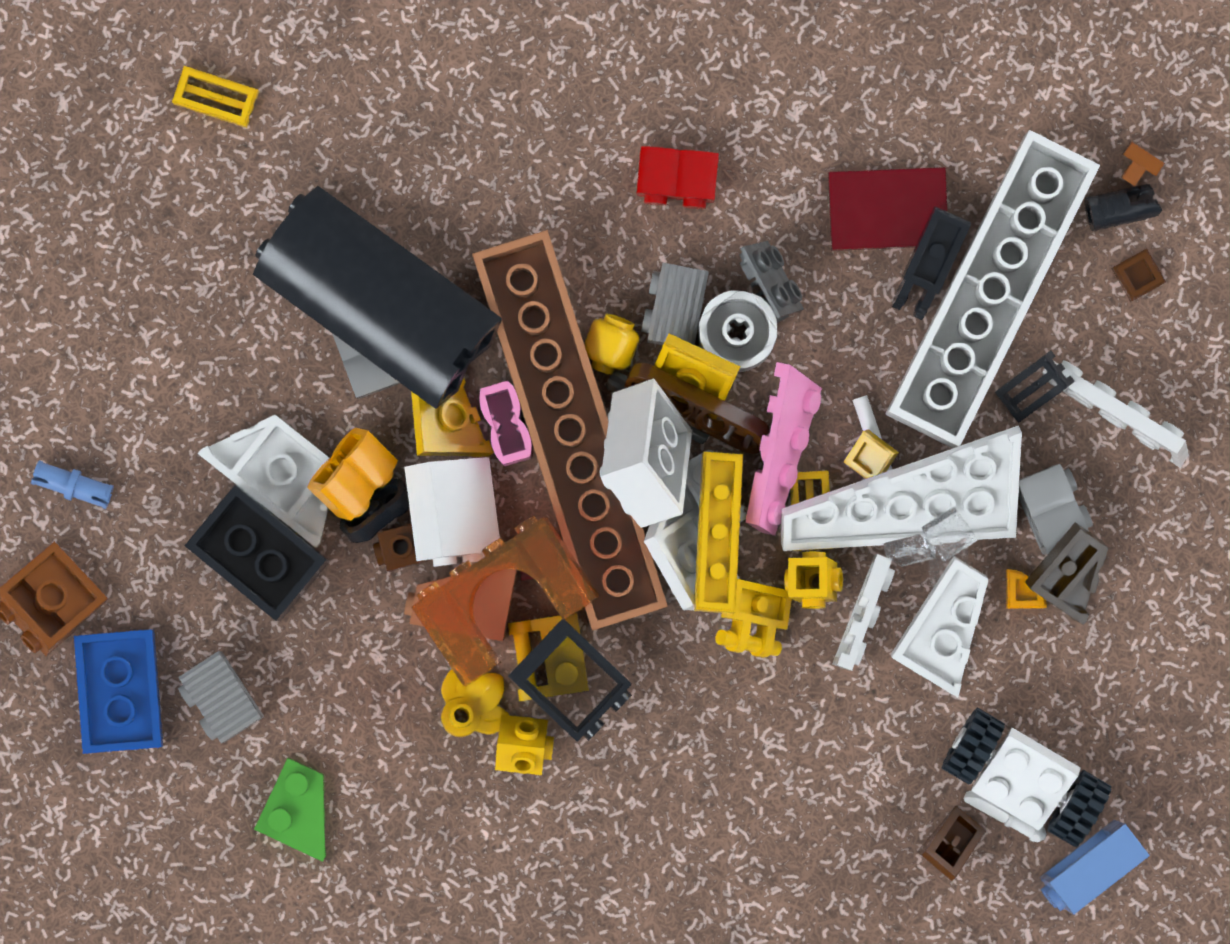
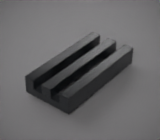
[995,350,1075,423]

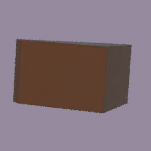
[917,805,986,881]

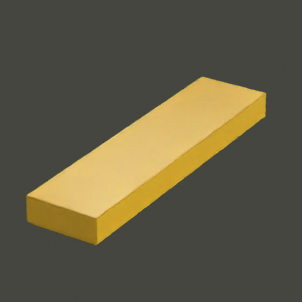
[694,452,743,614]

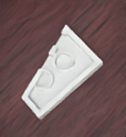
[832,554,895,671]
[891,556,989,698]

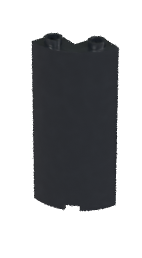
[253,186,502,409]

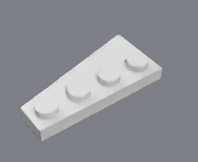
[1042,360,1189,468]

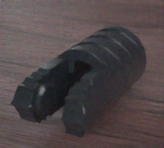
[1084,184,1162,232]

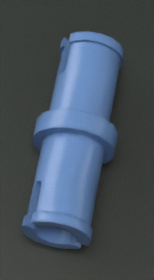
[31,460,114,509]

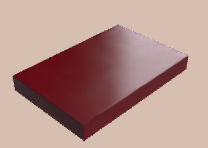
[828,167,948,251]

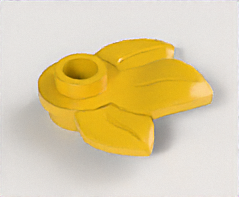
[441,664,509,737]

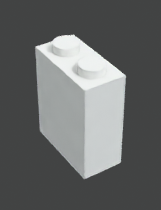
[404,457,501,567]

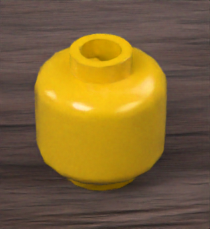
[584,313,639,375]

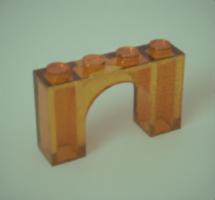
[411,516,600,687]

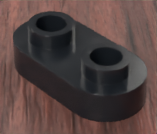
[339,479,409,543]

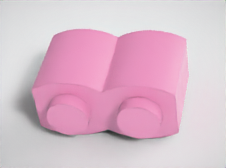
[479,381,533,466]

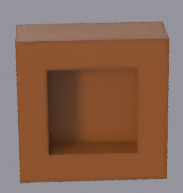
[1121,141,1165,186]

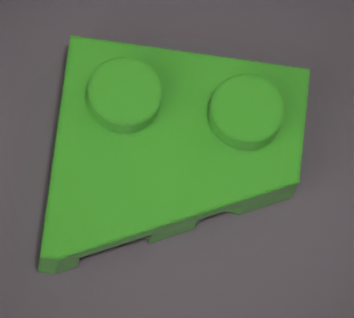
[254,758,326,862]

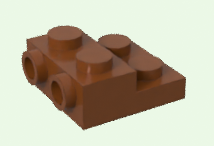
[0,541,108,656]

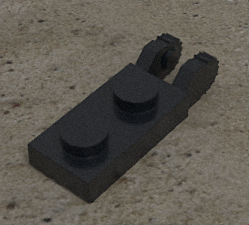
[891,206,972,320]

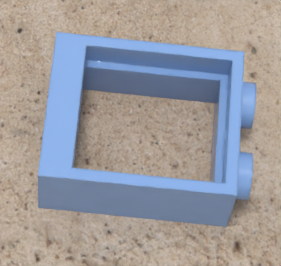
[1040,820,1150,914]

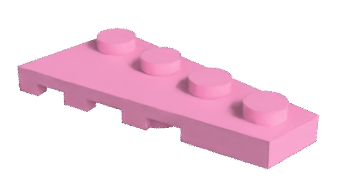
[745,362,822,536]

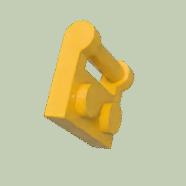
[508,613,589,701]

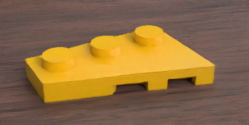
[411,378,494,457]

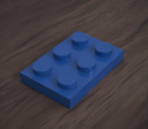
[74,629,163,754]

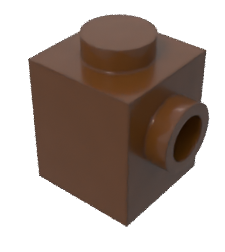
[373,524,433,572]

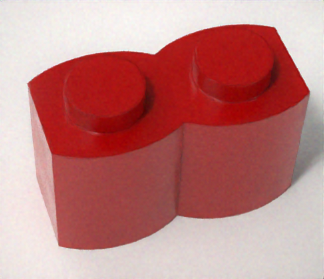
[636,146,719,209]

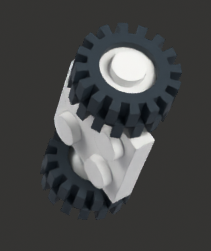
[942,707,1112,847]

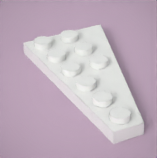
[781,425,1022,551]

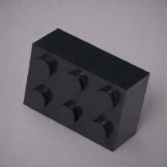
[184,485,330,622]

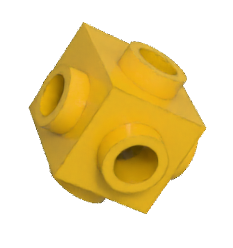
[784,551,843,609]
[495,714,554,775]

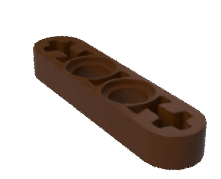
[625,363,770,454]

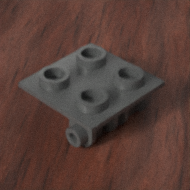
[739,241,804,323]

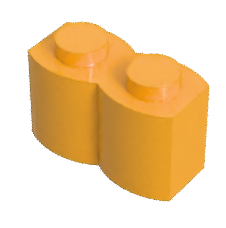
[307,428,398,521]

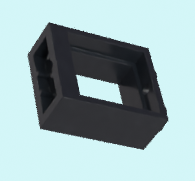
[508,618,632,742]

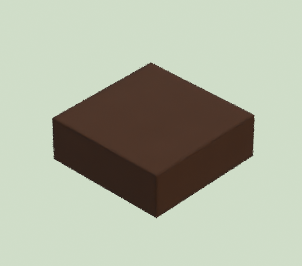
[1111,248,1166,302]

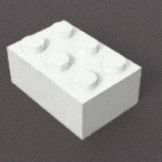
[600,378,692,528]

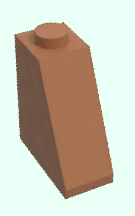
[404,563,519,642]

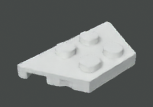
[198,415,329,548]
[644,485,740,610]

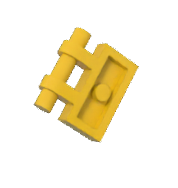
[715,579,792,658]

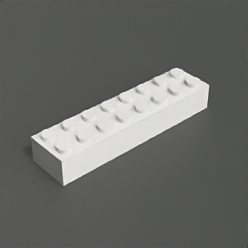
[885,130,1100,448]

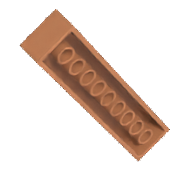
[472,230,668,631]

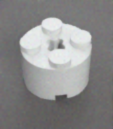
[698,291,777,372]

